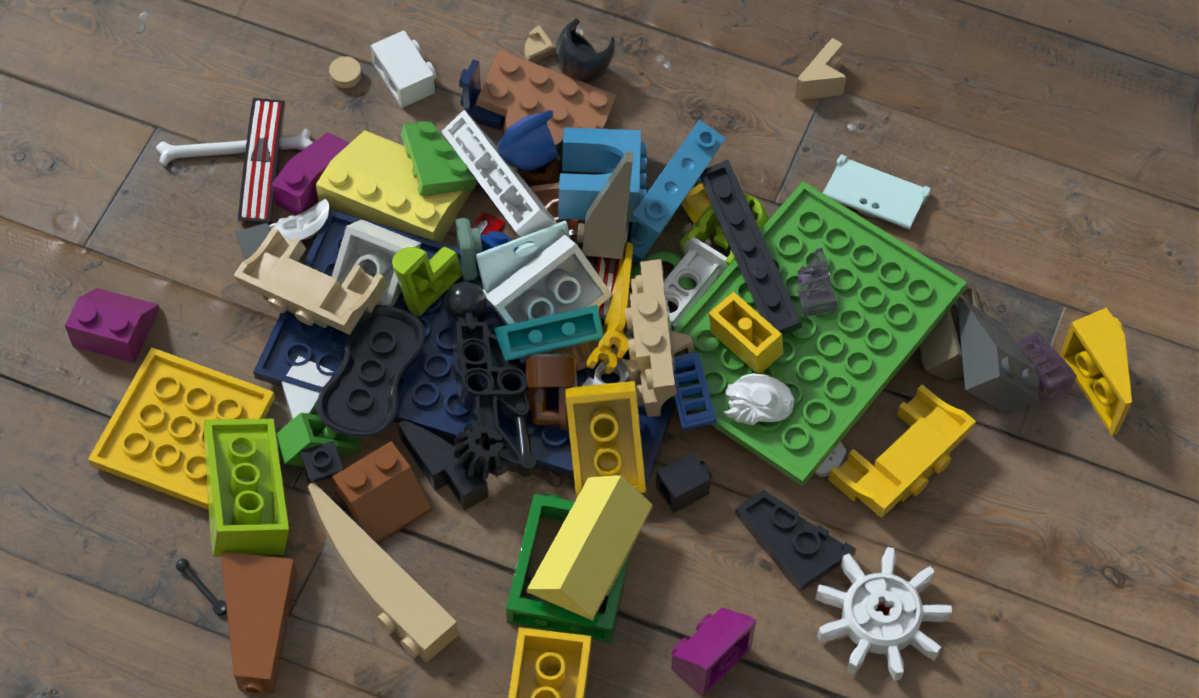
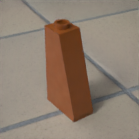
[221,552,297,695]

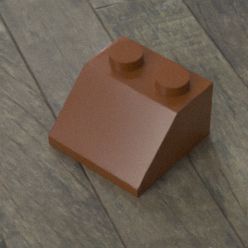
[332,441,432,544]

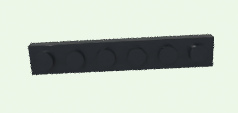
[699,160,802,336]

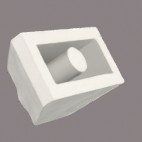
[282,356,333,420]

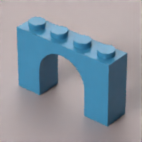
[558,128,647,222]

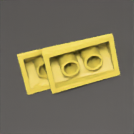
[527,475,652,621]

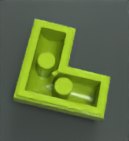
[392,247,463,317]

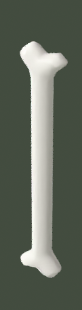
[156,129,313,167]

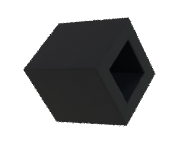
[656,452,712,513]

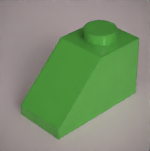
[276,412,362,467]

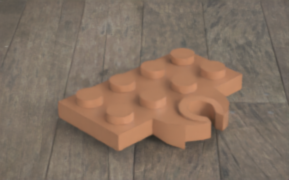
[476,50,616,151]

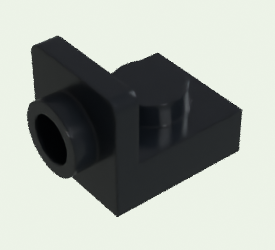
[300,441,343,483]

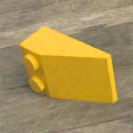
[1059,307,1132,436]
[566,381,646,499]

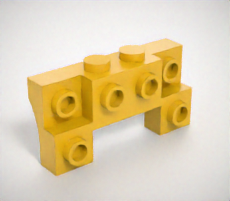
[828,385,976,518]

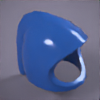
[497,110,558,172]

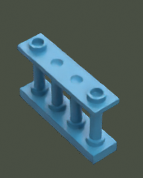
[630,120,726,263]

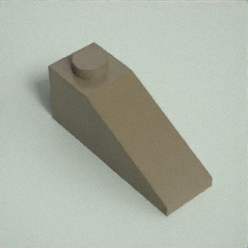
[576,152,633,259]

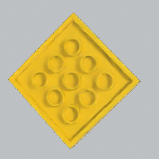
[88,347,275,510]

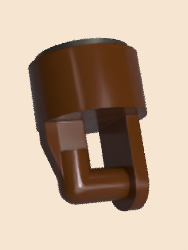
[526,354,578,430]

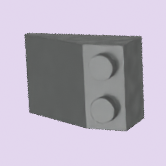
[957,299,1040,414]

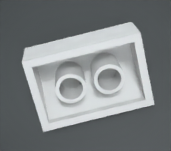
[485,235,613,325]

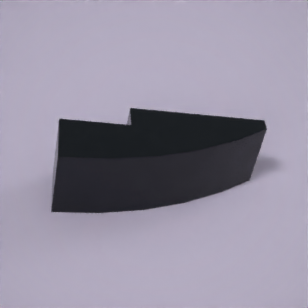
[398,420,488,511]

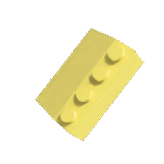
[316,130,478,243]

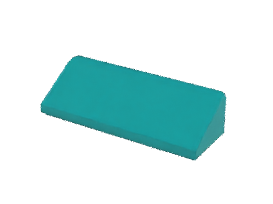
[495,305,604,361]

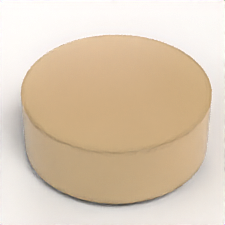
[329,56,361,88]

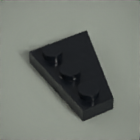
[735,490,856,592]

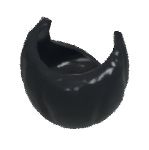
[555,18,615,82]

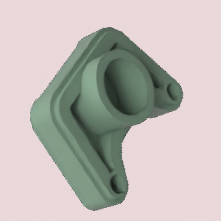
[455,218,482,281]

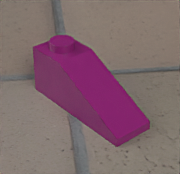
[272,132,350,215]

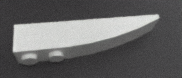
[441,110,557,243]

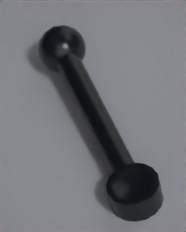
[176,559,227,616]

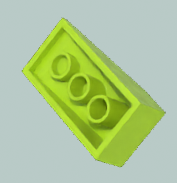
[204,419,289,557]

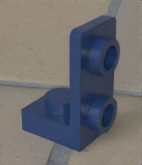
[459,59,505,130]

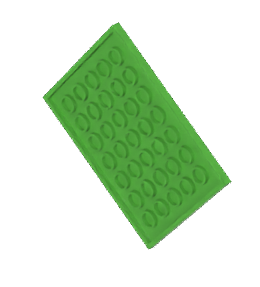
[671,181,967,487]

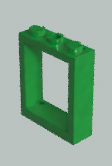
[506,494,633,643]

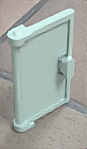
[823,154,931,230]
[476,221,570,307]

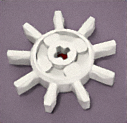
[815,547,952,681]

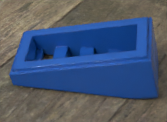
[673,352,717,431]

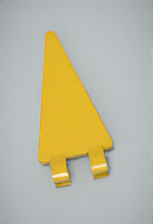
[587,242,633,375]

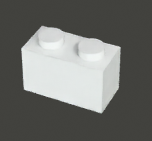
[371,30,437,108]

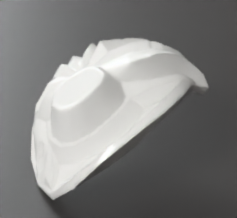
[269,199,330,241]
[724,373,794,425]

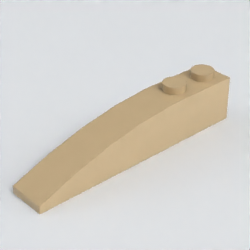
[308,483,458,664]

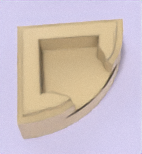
[524,25,555,63]

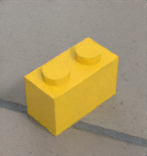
[709,291,784,374]

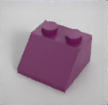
[65,288,160,363]
[671,607,756,697]

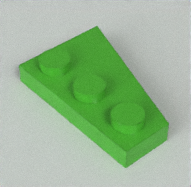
[401,121,477,196]

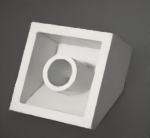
[332,219,421,306]

